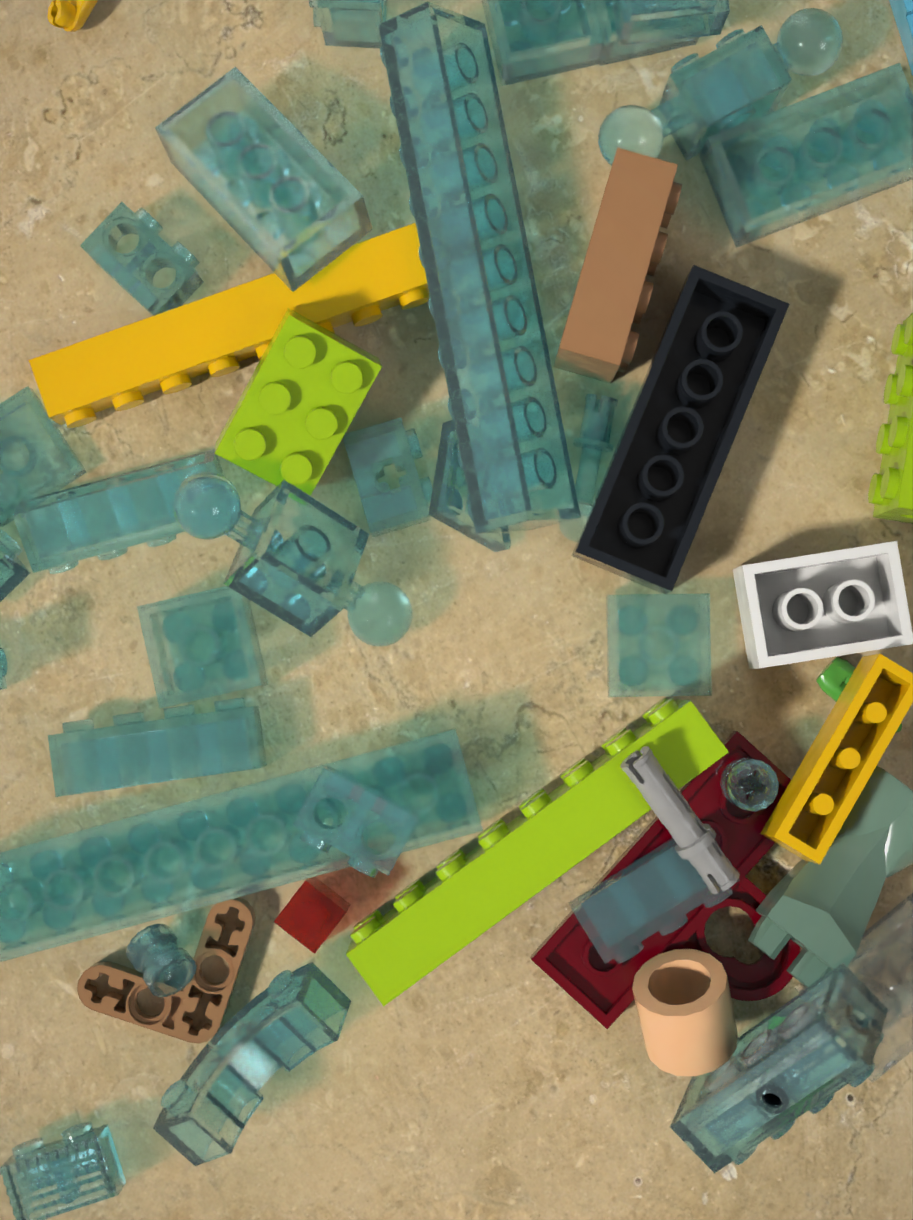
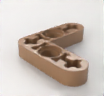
[77,896,256,1044]

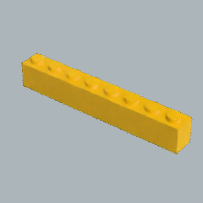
[29,223,437,428]

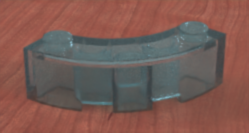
[153,962,351,1166]

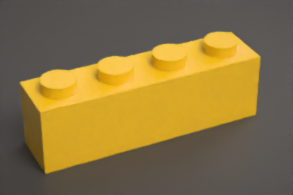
[760,653,913,864]

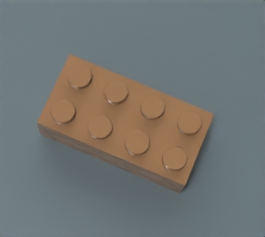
[553,147,682,384]

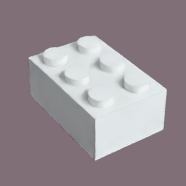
[733,541,913,669]

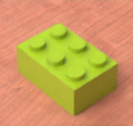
[214,308,382,502]

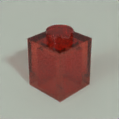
[274,874,351,954]

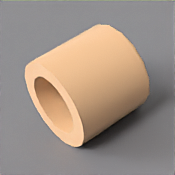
[632,949,738,1077]

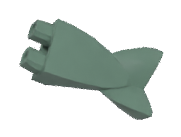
[748,766,913,990]

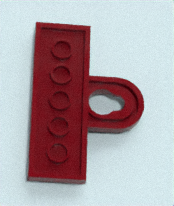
[530,730,800,1029]

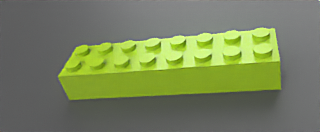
[346,697,729,1007]

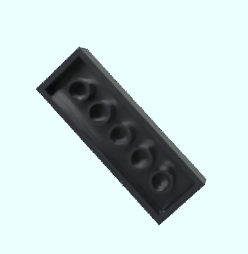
[572,265,789,594]

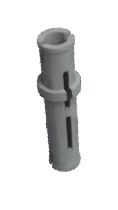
[620,746,740,894]

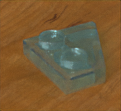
[428,418,511,552]

